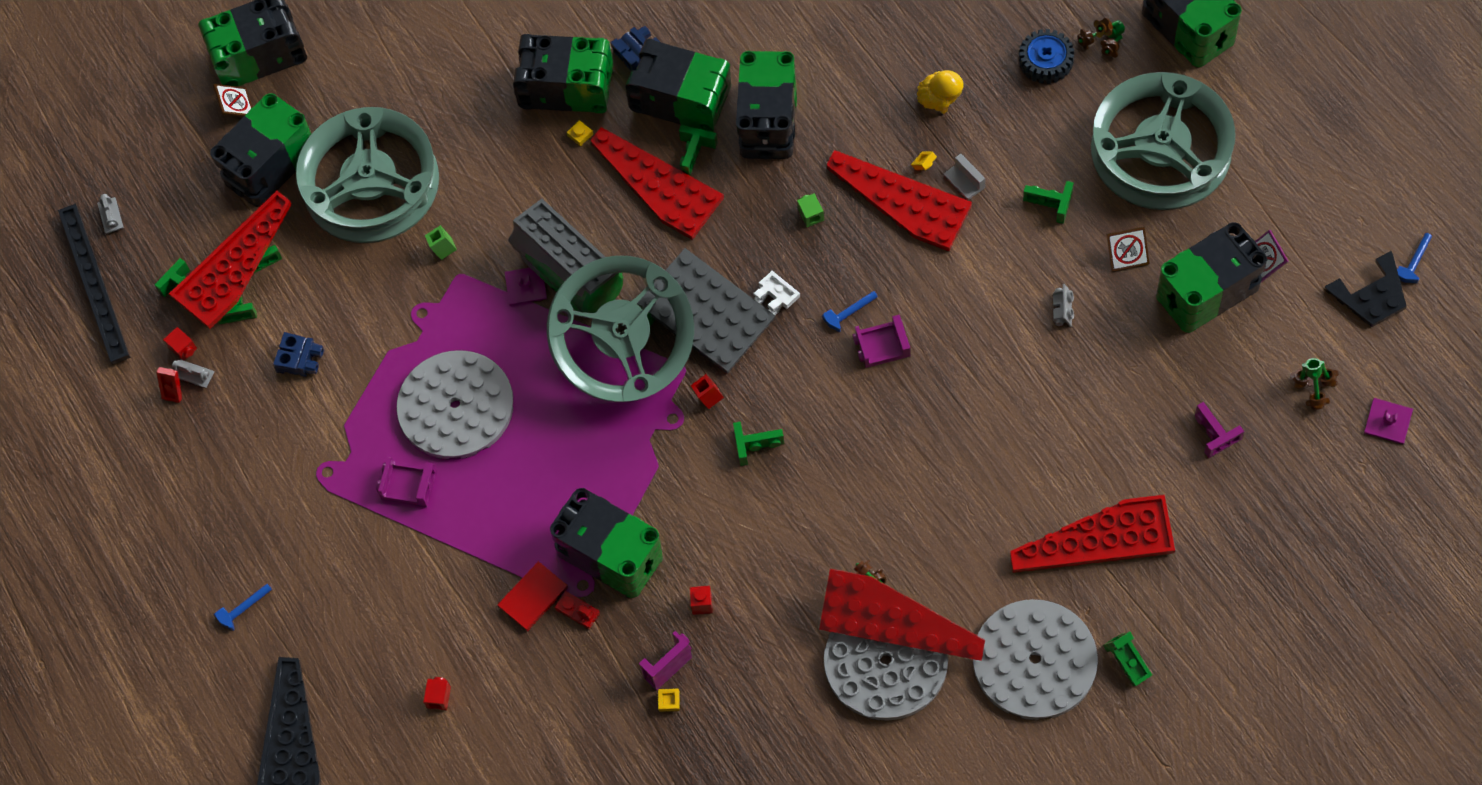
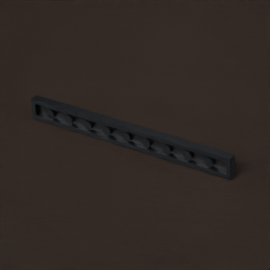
[58,203,131,365]

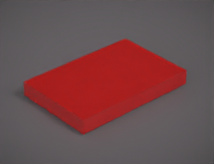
[498,561,568,632]

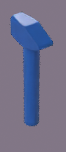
[1397,233,1432,284]
[822,291,878,332]
[214,584,272,631]

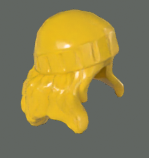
[917,70,963,114]

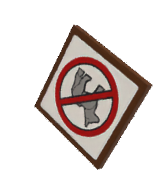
[213,84,252,117]
[1106,227,1150,271]

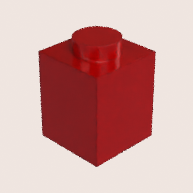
[163,327,197,361]
[691,374,724,409]
[690,586,713,615]
[423,677,451,710]

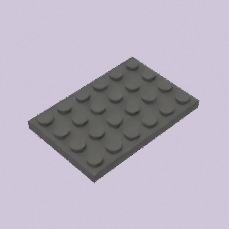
[637,248,775,374]

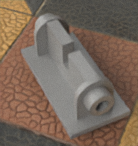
[97,194,124,234]
[1053,284,1074,327]
[172,360,214,388]

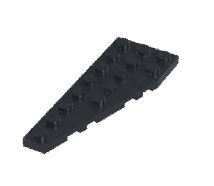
[257,657,321,785]

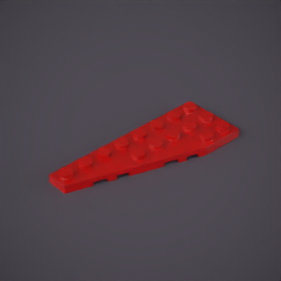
[590,127,724,240]
[826,150,972,251]
[169,191,292,329]
[1010,495,1175,573]
[819,569,985,661]

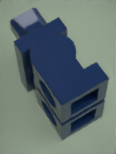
[610,26,660,72]
[273,332,324,377]

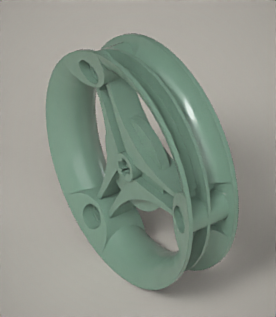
[1091,72,1235,210]
[296,107,439,243]
[547,256,694,401]

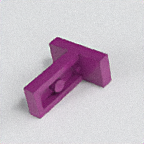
[1195,402,1244,458]

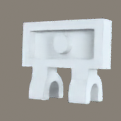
[754,271,800,315]

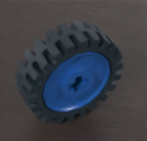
[1019,29,1074,84]

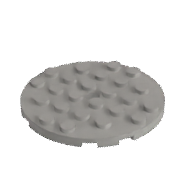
[397,350,513,459]
[973,599,1098,720]
[824,632,948,720]

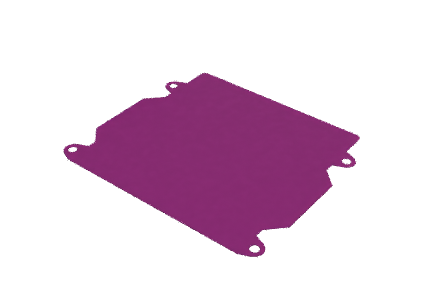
[316,274,686,597]

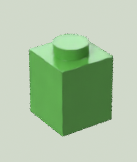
[797,193,824,227]
[425,225,457,260]

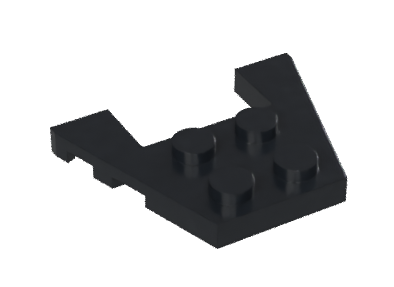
[1324,251,1407,327]

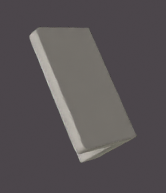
[944,154,985,200]

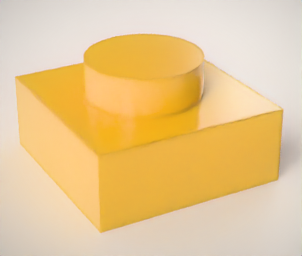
[567,120,593,146]
[911,151,937,170]
[658,689,680,712]

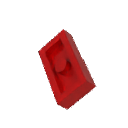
[156,367,182,403]
[555,591,600,630]

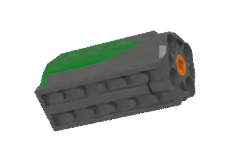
[508,199,624,313]

